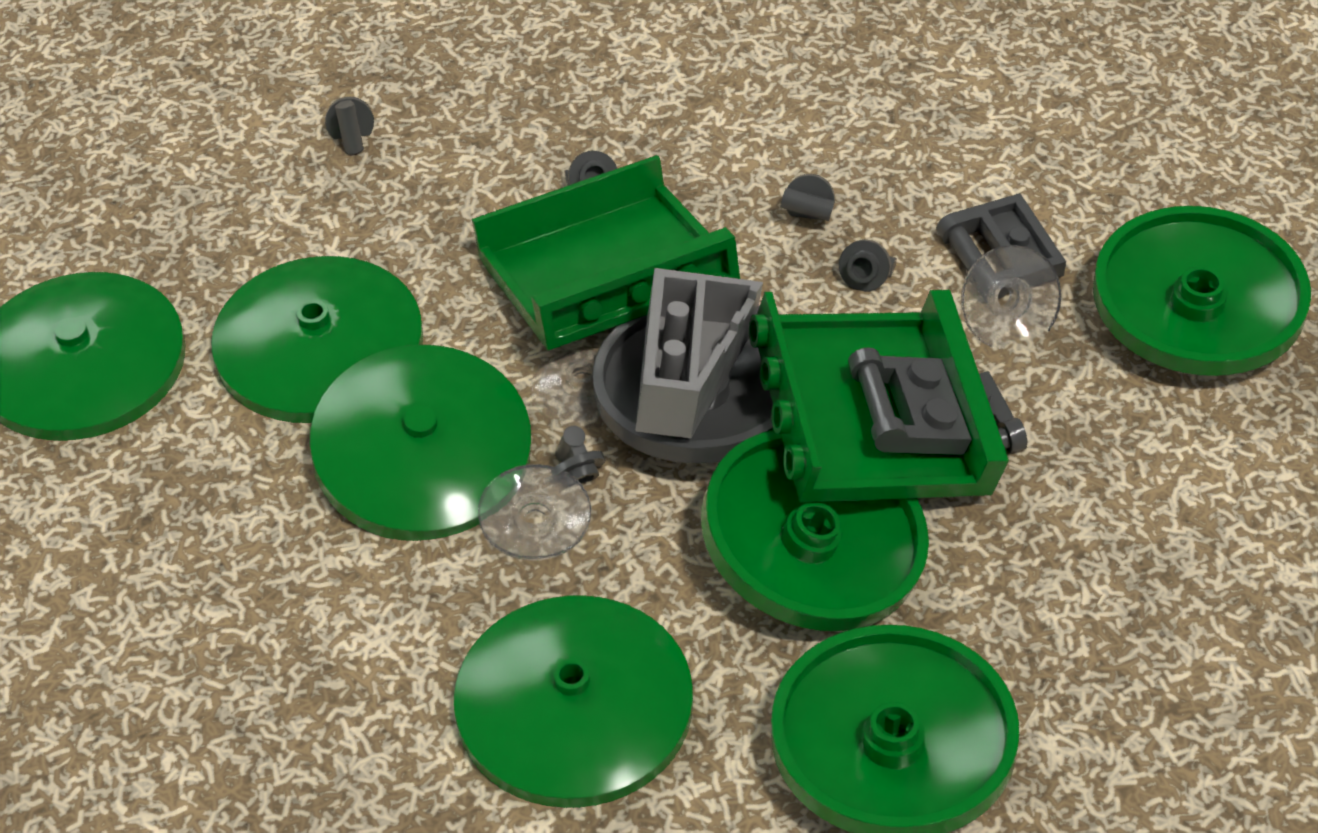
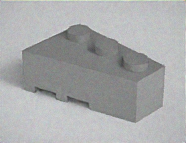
[635,268,763,438]

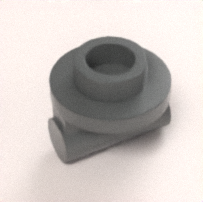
[325,97,374,154]
[564,151,617,186]
[780,174,835,221]
[839,239,897,292]
[551,426,606,487]

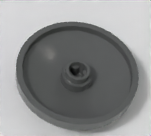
[593,306,774,463]

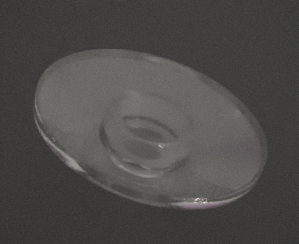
[961,245,1061,350]
[530,347,605,429]
[478,464,591,561]

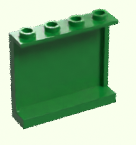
[471,155,740,351]
[749,290,1009,502]

